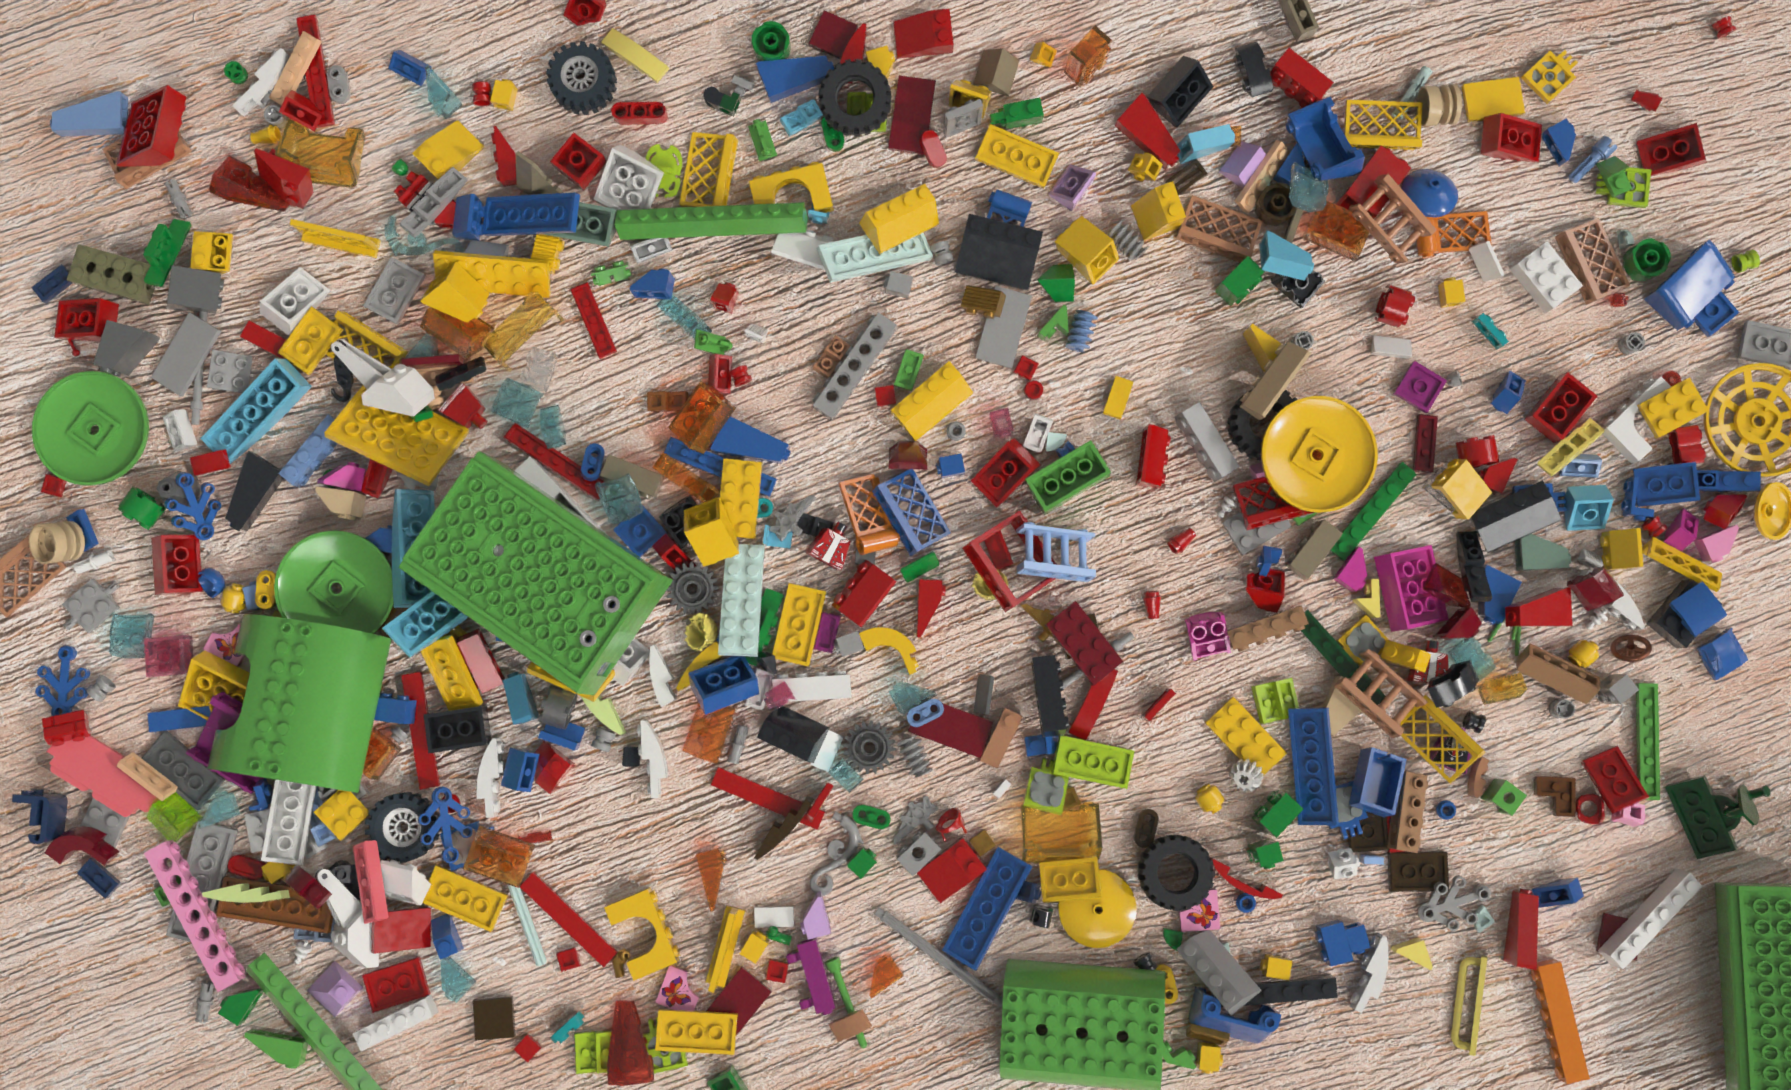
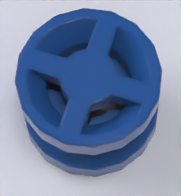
[1055,441,1075,458]

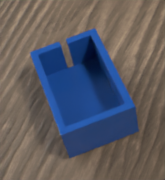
[1349,747,1407,817]

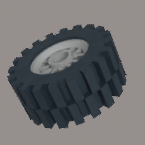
[546,41,617,115]

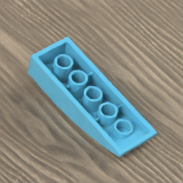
[201,358,312,464]
[392,489,435,608]
[382,591,469,658]

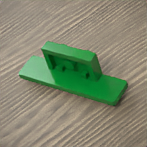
[143,219,192,287]
[745,588,784,666]

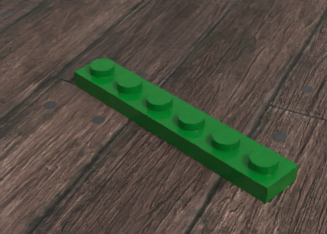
[1330,462,1417,561]

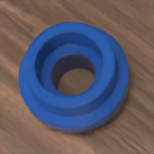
[1436,800,1456,820]
[1236,893,1256,913]

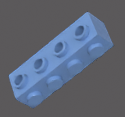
[278,414,338,488]

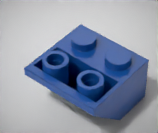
[452,194,485,241]

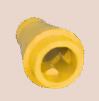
[250,125,281,144]

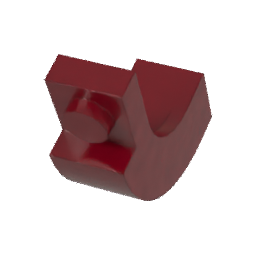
[45,826,120,866]
[282,864,332,909]

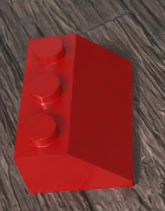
[1136,424,1171,489]
[151,535,203,595]
[831,560,897,628]

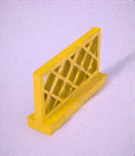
[1344,100,1423,150]
[679,132,738,207]
[290,219,381,259]
[326,310,409,369]
[1400,694,1485,784]
[705,905,745,993]

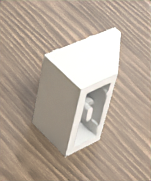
[380,860,431,906]

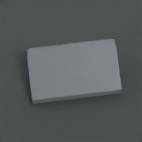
[630,238,673,263]

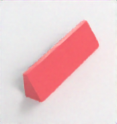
[353,840,388,924]

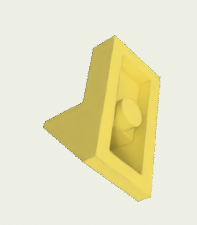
[1352,579,1380,618]

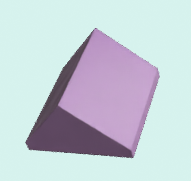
[1219,141,1266,189]
[1048,164,1096,211]

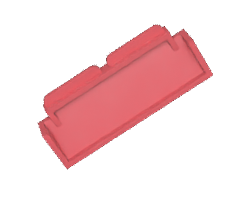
[46,735,160,817]

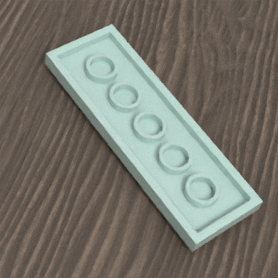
[816,233,933,283]
[718,544,765,657]

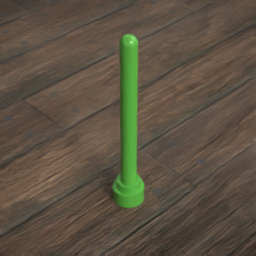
[824,957,867,1049]

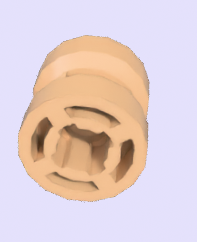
[427,385,446,410]

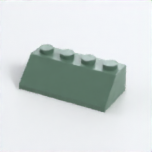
[543,202,617,247]

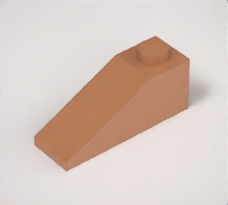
[980,708,1023,768]

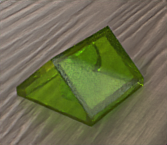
[146,792,202,842]

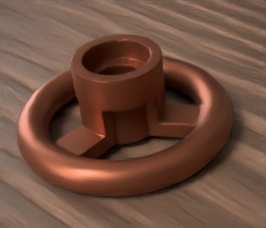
[1610,635,1652,663]

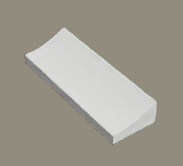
[261,780,317,865]

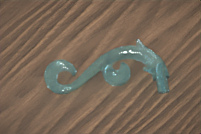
[385,216,464,257]

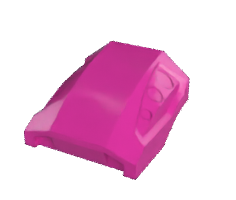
[1185,611,1231,661]

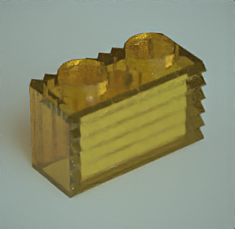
[1478,672,1527,705]

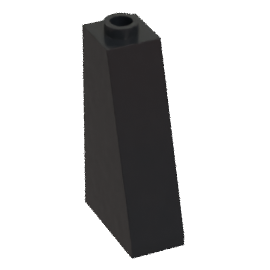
[225,451,284,531]

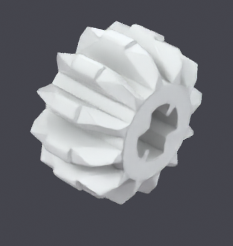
[1229,758,1264,793]

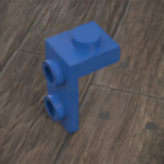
[1621,476,1654,522]

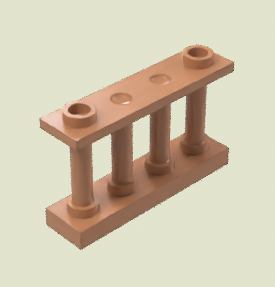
[1349,174,1437,264]
[1334,649,1427,739]

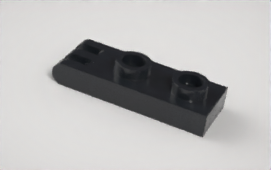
[435,357,486,391]

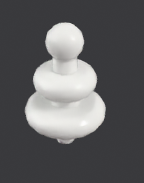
[1218,495,1238,518]
[1586,609,1608,630]
[294,940,312,964]

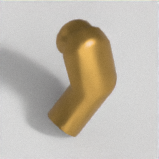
[612,949,630,978]

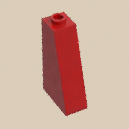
[1115,93,1181,170]
[1505,587,1573,627]
[1503,888,1539,970]

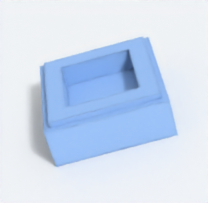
[1359,854,1384,865]

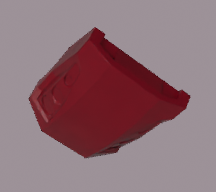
[888,441,927,470]
[1567,566,1624,611]

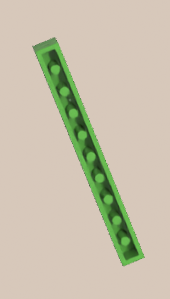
[614,202,808,240]
[246,952,382,1090]

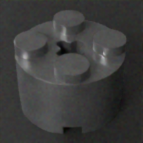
[538,685,578,729]

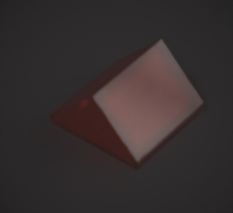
[1423,563,1471,608]

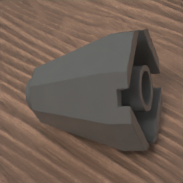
[157,471,202,508]

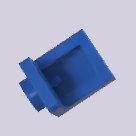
[1256,546,1282,576]
[249,778,273,811]

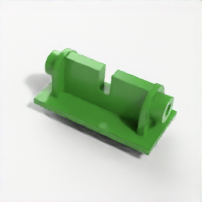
[748,119,777,161]
[591,260,632,286]
[694,329,733,355]

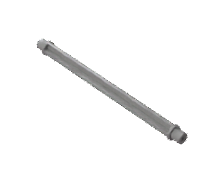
[875,907,1003,1008]

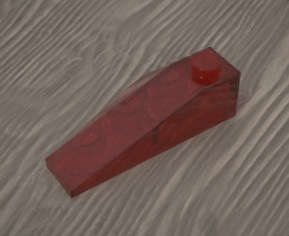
[208,156,290,212]
[607,1000,654,1086]

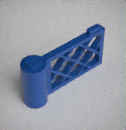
[987,189,1032,227]

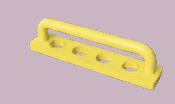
[1451,955,1488,1056]

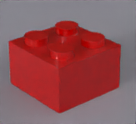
[550,132,607,191]

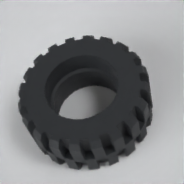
[818,59,892,137]
[1227,389,1297,461]
[1137,835,1215,911]

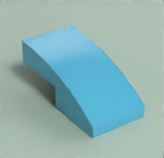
[780,99,823,136]

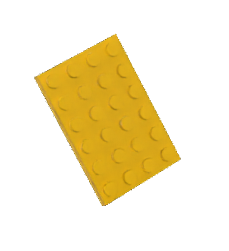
[324,385,469,486]

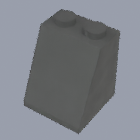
[166,265,224,314]
[93,320,160,377]

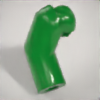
[766,926,792,946]

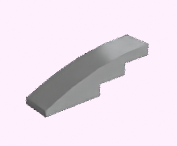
[400,167,468,238]

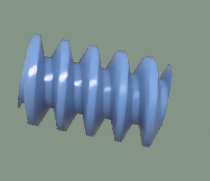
[1065,310,1098,353]

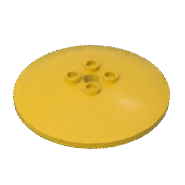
[1261,396,1378,513]

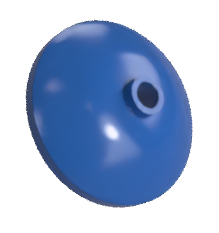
[1401,169,1458,217]

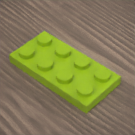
[1052,735,1134,789]

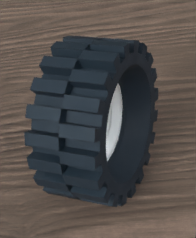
[365,792,441,863]

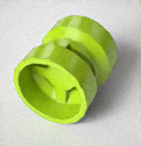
[1731,249,1760,273]

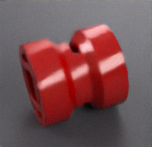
[472,82,492,106]

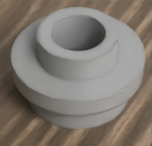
[947,422,966,441]
[390,726,408,744]

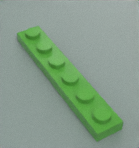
[1636,683,1660,800]

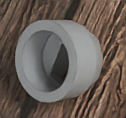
[1446,371,1462,387]

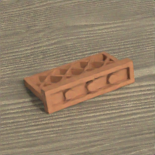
[102,131,192,189]
[1176,195,1263,263]
[1555,218,1630,305]
[0,534,68,618]

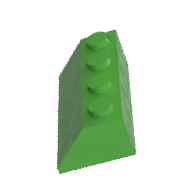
[1025,440,1111,515]

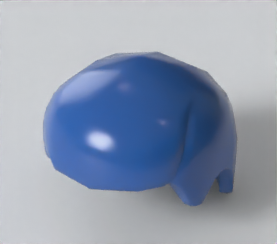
[198,568,225,598]

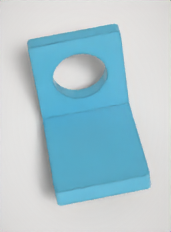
[808,203,830,224]
[763,525,793,549]

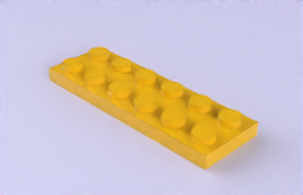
[433,250,551,298]

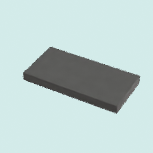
[141,731,225,810]

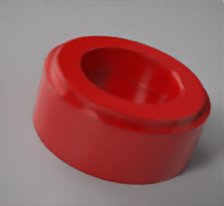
[1024,380,1043,400]

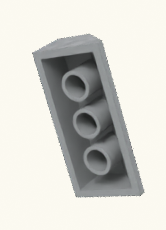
[1177,930,1261,1016]

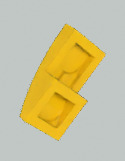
[1103,376,1134,420]

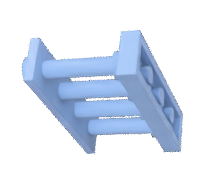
[1016,522,1096,582]

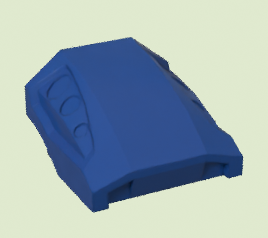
[1697,627,1748,680]

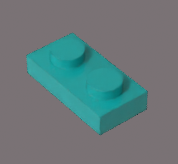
[1472,313,1509,350]

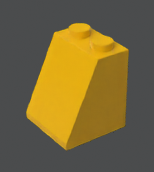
[1130,181,1186,241]
[1054,215,1119,285]
[420,262,490,323]
[684,497,739,567]

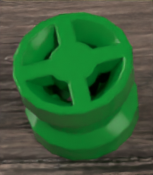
[224,61,248,84]

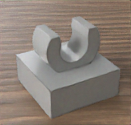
[732,75,755,96]

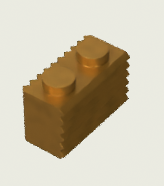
[961,285,1006,319]

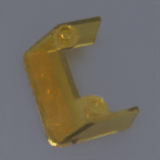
[482,292,564,372]

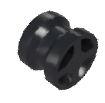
[1463,710,1486,734]
[1133,952,1158,970]

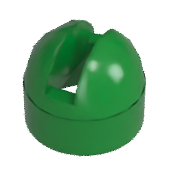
[391,159,408,176]

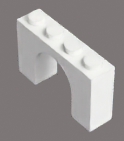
[1602,376,1671,464]

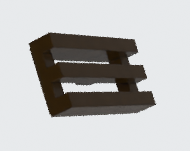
[1166,159,1208,196]

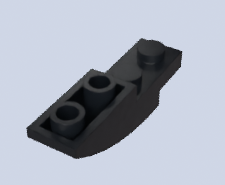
[1456,531,1492,602]

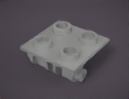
[207,350,253,393]

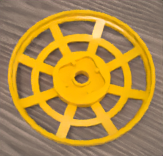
[1703,363,1791,477]

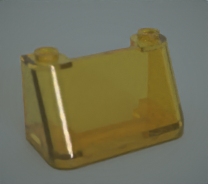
[275,120,365,188]
[1020,801,1103,863]

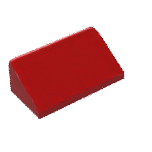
[708,354,733,394]

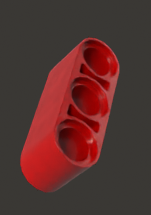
[611,102,668,125]

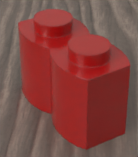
[1669,425,1706,464]

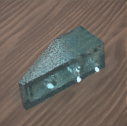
[657,294,712,340]

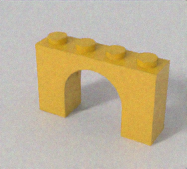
[749,162,834,213]
[604,887,681,981]

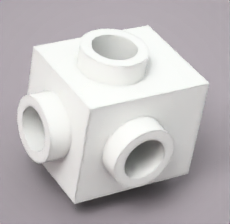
[1328,848,1360,880]

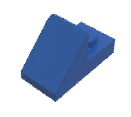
[1024,735,1063,757]

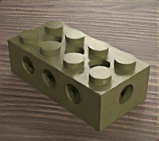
[67,244,155,305]

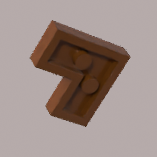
[1534,776,1576,817]

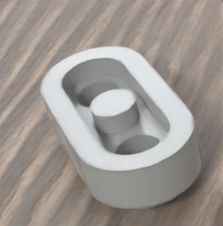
[327,65,351,104]

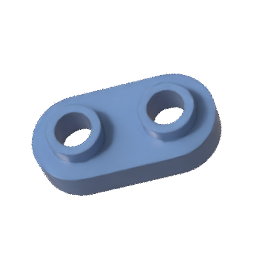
[907,699,944,727]

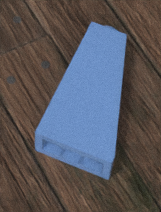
[50,91,128,137]

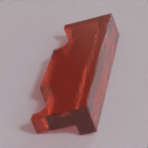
[518,830,553,847]

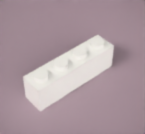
[772,671,852,703]
[353,994,439,1051]

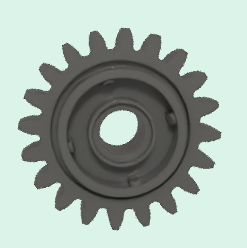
[666,561,719,615]
[843,720,896,774]

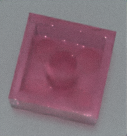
[144,635,193,677]

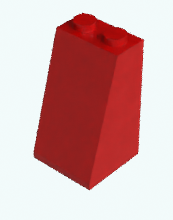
[1336,146,1411,219]

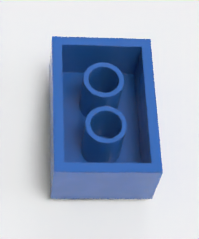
[688,656,759,715]

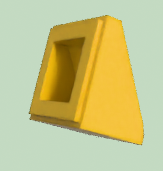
[1029,41,1057,68]

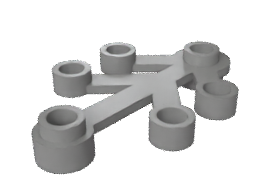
[1418,875,1491,931]

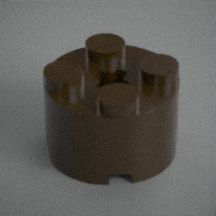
[1255,183,1298,226]

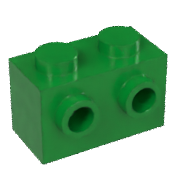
[1247,838,1284,869]

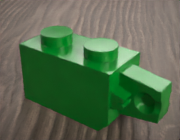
[989,97,1044,129]

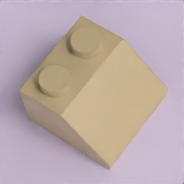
[315,487,366,521]

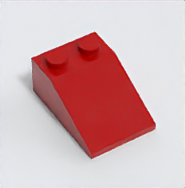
[893,8,954,59]
[1480,113,1542,162]
[1636,123,1707,176]
[254,148,314,209]
[54,298,119,342]
[971,438,1041,508]
[917,836,987,903]

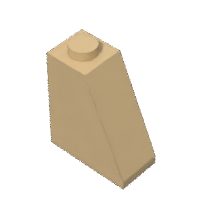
[1322,676,1361,736]

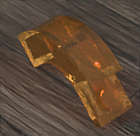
[652,452,720,503]

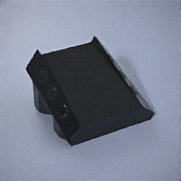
[1271,270,1325,308]

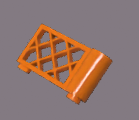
[1416,211,1492,259]
[838,474,900,555]

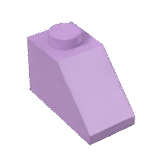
[800,891,831,940]

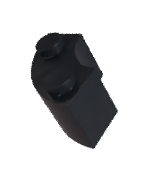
[1234,42,1273,97]
[1427,660,1479,708]

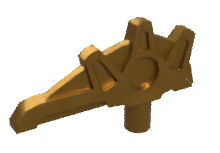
[1020,604,1061,646]

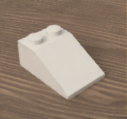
[260,267,330,336]

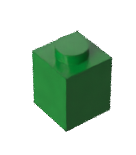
[847,847,877,879]

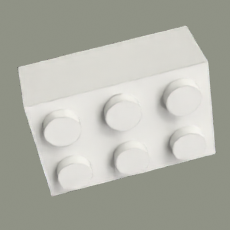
[1510,241,1583,313]

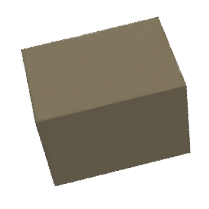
[973,48,1019,96]

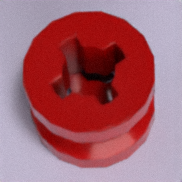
[1711,16,1737,39]
[729,365,753,387]
[1641,515,1667,538]

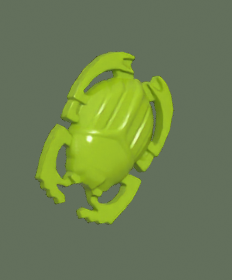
[646,144,682,198]

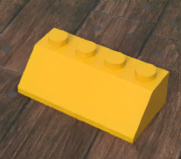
[859,184,939,254]
[891,361,973,441]

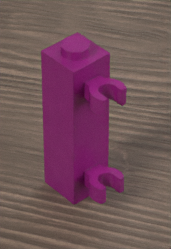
[786,938,836,1015]

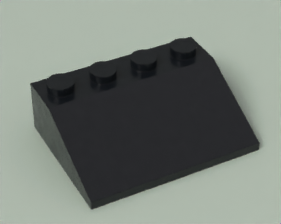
[955,214,1043,291]

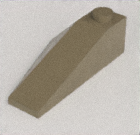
[516,151,563,195]

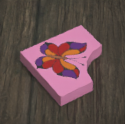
[203,624,245,667]
[1179,889,1220,932]
[655,965,699,1011]

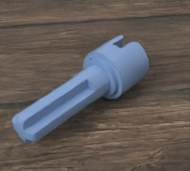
[1568,136,1617,183]

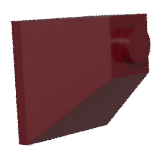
[1433,607,1482,639]

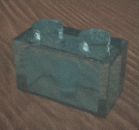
[1448,637,1497,682]

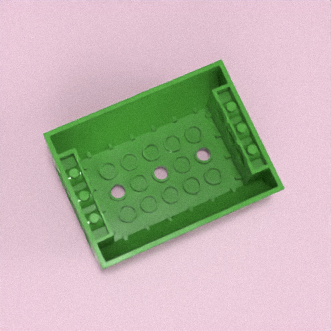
[999,959,1165,1090]

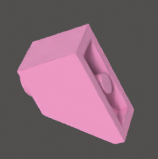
[1694,525,1739,563]

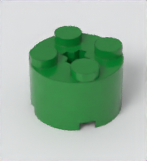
[752,21,791,61]
[1623,238,1671,281]
[118,486,167,530]

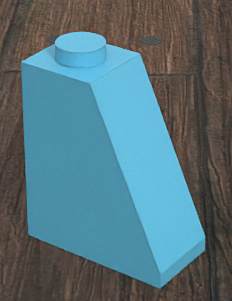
[1177,124,1235,164]
[1259,231,1314,281]

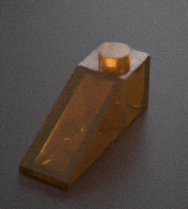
[696,847,727,912]

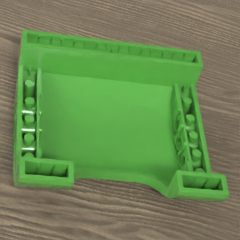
[207,614,392,793]

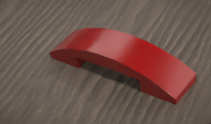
[1068,669,1118,740]
[1210,857,1283,899]

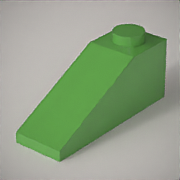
[244,1029,308,1069]

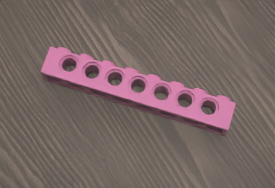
[144,840,246,992]

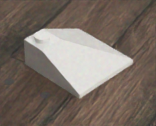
[594,145,664,210]

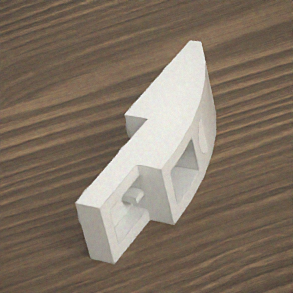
[232,48,290,117]
[1578,569,1645,630]
[637,720,668,798]
[477,738,505,818]
[1350,933,1388,1013]

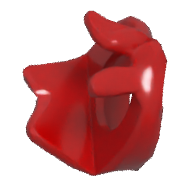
[1575,794,1605,824]
[935,808,967,842]

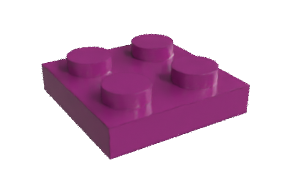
[1393,361,1447,414]

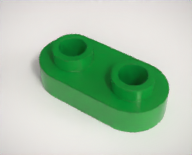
[821,117,845,152]
[852,804,891,829]

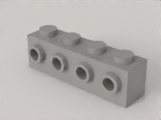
[1174,402,1240,482]

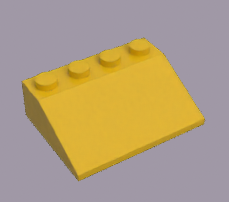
[178,650,250,721]

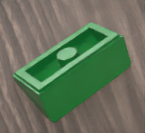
[900,551,939,583]

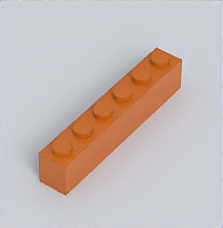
[1531,959,1590,1084]

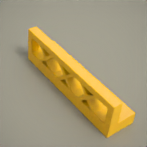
[1642,537,1722,592]

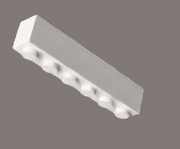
[1598,868,1702,969]

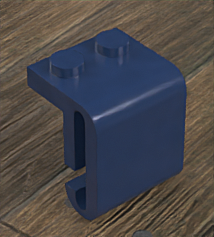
[12,789,68,844]

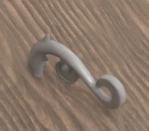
[810,811,864,896]

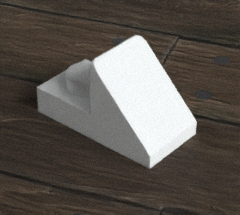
[1023,413,1053,453]

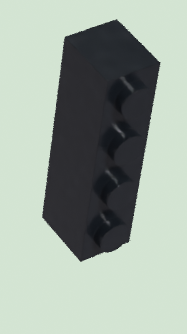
[1031,655,1069,737]

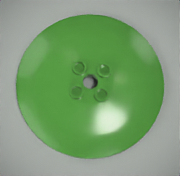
[32,371,149,486]
[274,531,394,634]

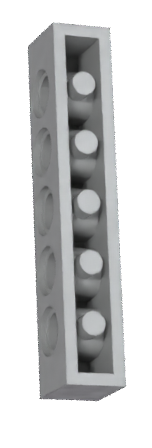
[812,312,897,421]

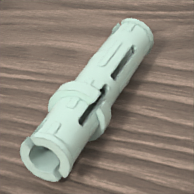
[1392,66,1433,120]

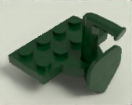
[1665,775,1771,859]

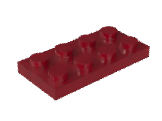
[1045,601,1124,686]

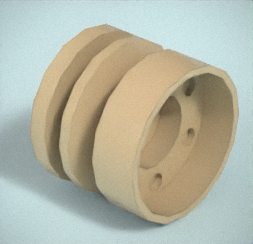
[1417,84,1462,126]
[29,521,85,564]

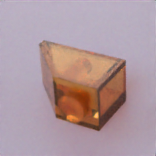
[869,953,904,999]

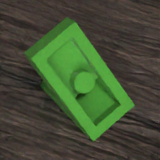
[1596,156,1632,198]
[1038,305,1069,341]

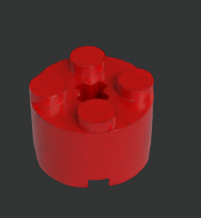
[1374,284,1416,328]
[1455,435,1499,468]

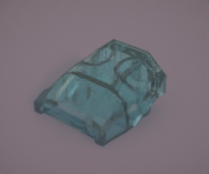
[1289,162,1329,212]
[491,377,544,428]
[595,473,644,524]
[109,613,154,658]

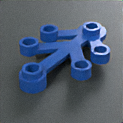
[164,472,221,540]
[35,646,90,716]
[418,786,473,863]

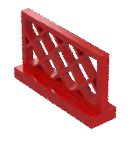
[1233,476,1314,531]

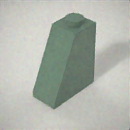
[1514,534,1571,571]

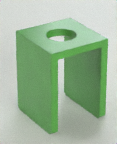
[1481,778,1527,816]

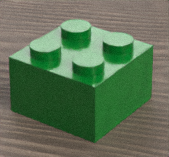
[1215,256,1265,307]
[1252,790,1303,838]

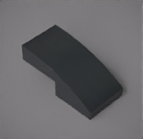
[797,513,834,537]

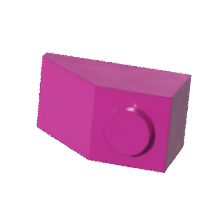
[317,462,365,492]
[1664,508,1699,551]
[1333,547,1367,592]

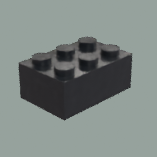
[1646,579,1722,648]
[424,706,491,753]

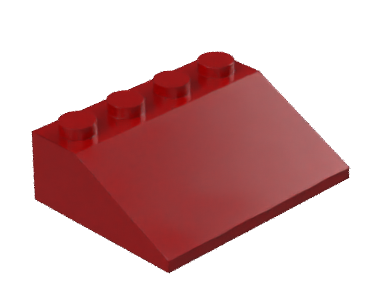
[116,85,187,167]

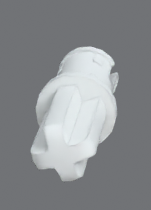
[74,550,115,574]

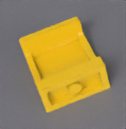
[1431,459,1492,520]

